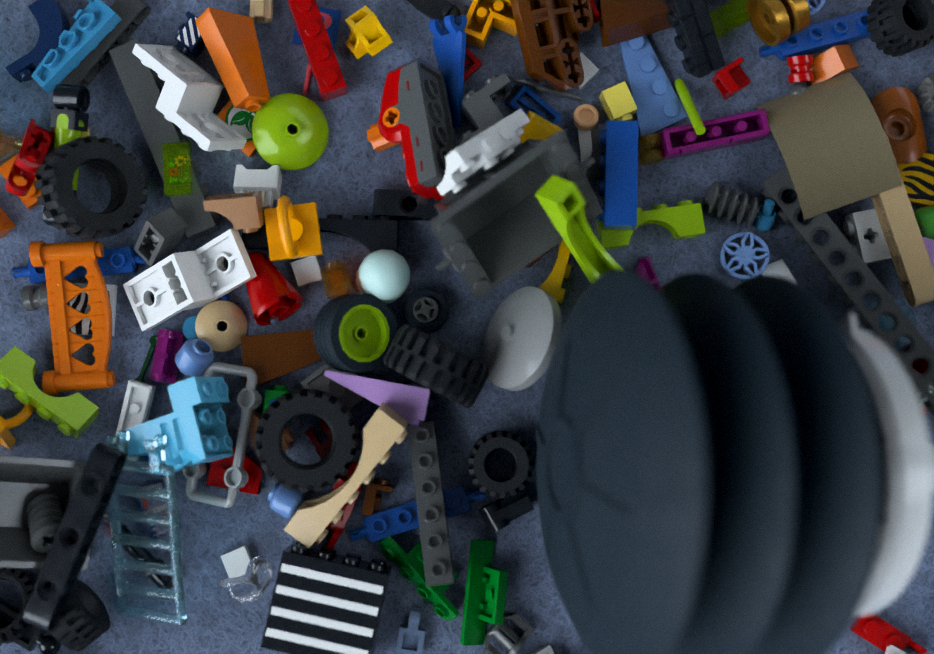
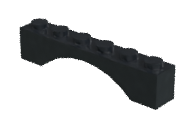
[241,214,399,253]

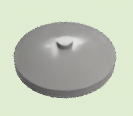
[483,286,561,391]

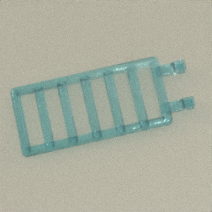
[107,430,187,626]

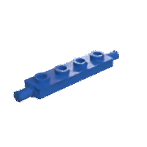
[759,9,871,61]
[12,247,147,284]
[349,485,486,543]

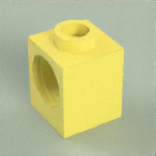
[599,81,638,121]

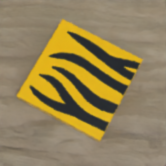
[897,153,934,207]

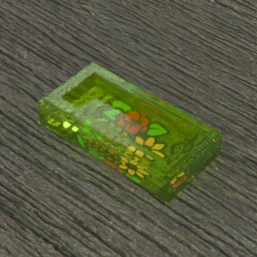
[162,142,193,197]

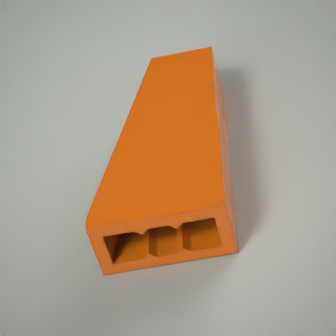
[195,7,271,112]

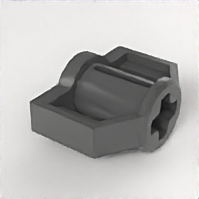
[484,613,534,654]

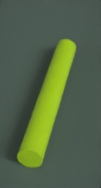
[674,78,706,135]

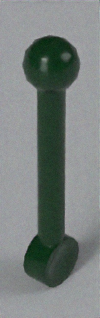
[135,336,158,383]

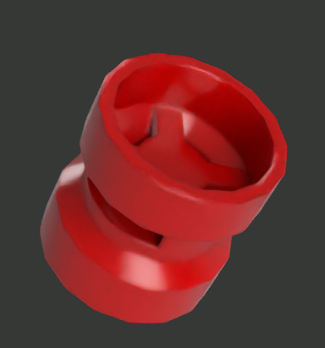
[787,54,814,84]

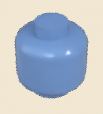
[175,339,214,377]
[267,482,306,519]

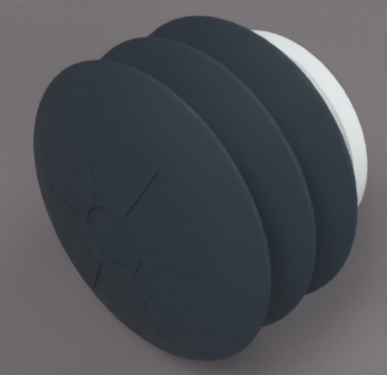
[536,269,934,654]

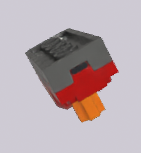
[366,58,457,200]

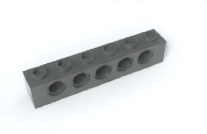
[408,421,455,587]

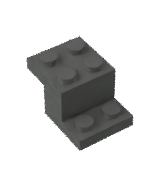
[458,73,511,147]

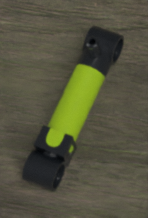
[42,84,90,226]

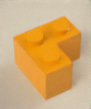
[463,0,518,50]

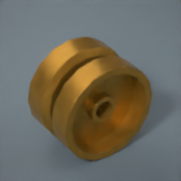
[746,0,811,47]

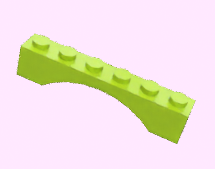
[535,175,623,283]

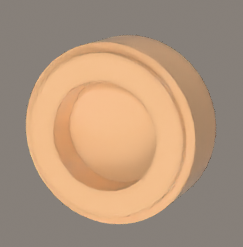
[573,104,599,131]

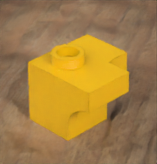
[344,5,393,60]

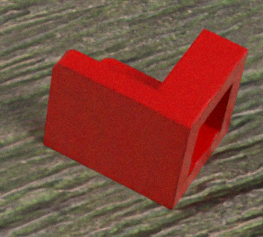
[712,57,751,100]

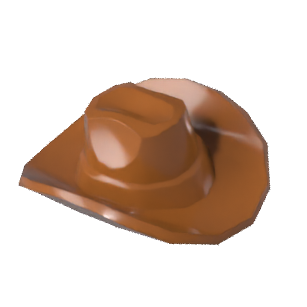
[870,87,927,164]

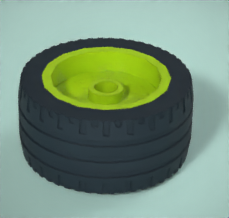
[313,294,397,373]

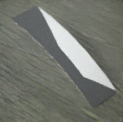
[578,124,603,181]

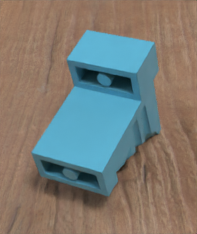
[121,376,234,474]

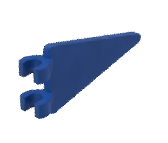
[429,15,467,128]

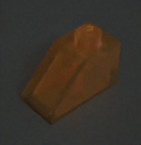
[320,260,357,300]

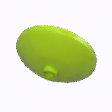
[251,93,329,171]

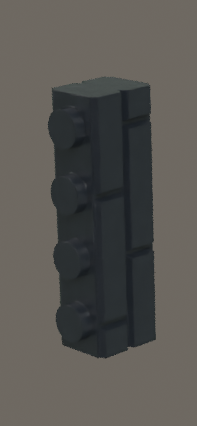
[661,0,725,78]

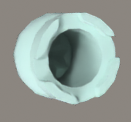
[355,249,411,305]

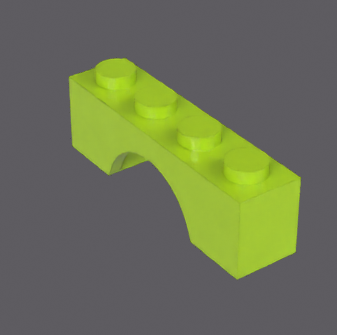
[596,200,706,251]
[0,346,99,439]

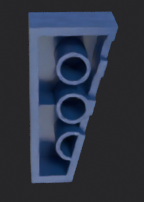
[598,121,639,230]

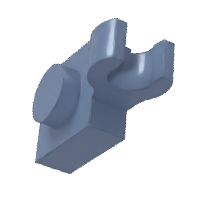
[395,606,426,654]

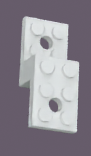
[132,43,247,152]
[123,229,257,332]

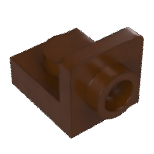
[362,477,394,516]

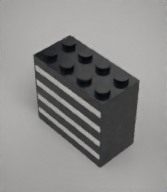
[261,541,392,654]

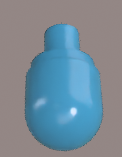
[753,199,776,231]

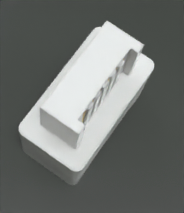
[233,165,282,209]

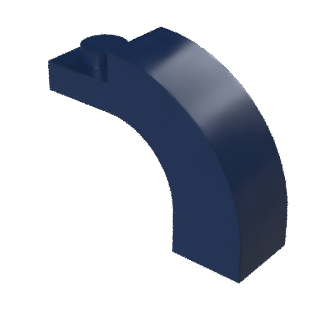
[6,0,71,83]

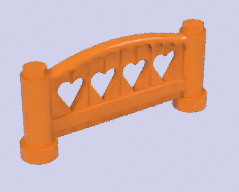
[29,240,116,396]

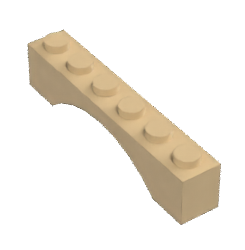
[284,402,409,549]

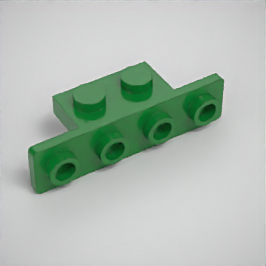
[378,535,460,621]
[460,539,508,646]

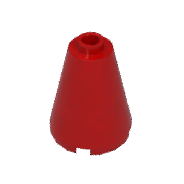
[246,252,303,326]

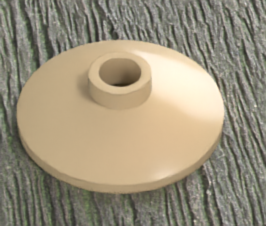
[195,300,248,352]

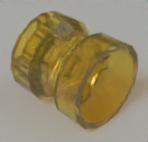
[638,133,665,165]

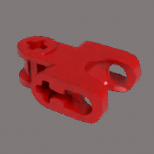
[5,118,55,196]

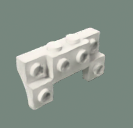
[436,108,530,196]

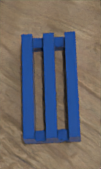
[508,84,563,125]

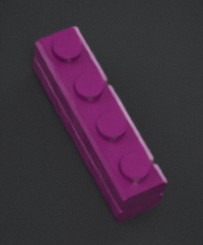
[658,109,770,161]

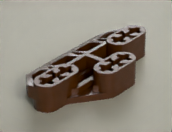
[510,0,594,92]

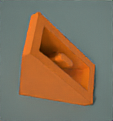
[810,44,860,85]

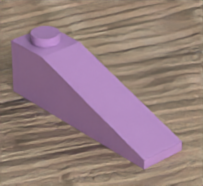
[324,370,431,425]

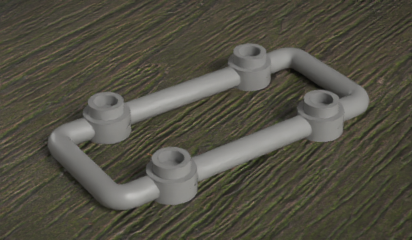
[182,362,262,508]

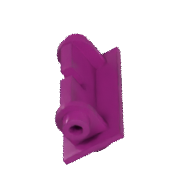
[150,329,184,383]

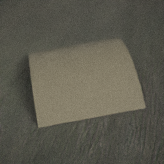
[756,72,901,220]

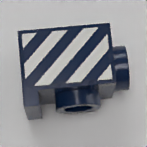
[175,11,206,57]

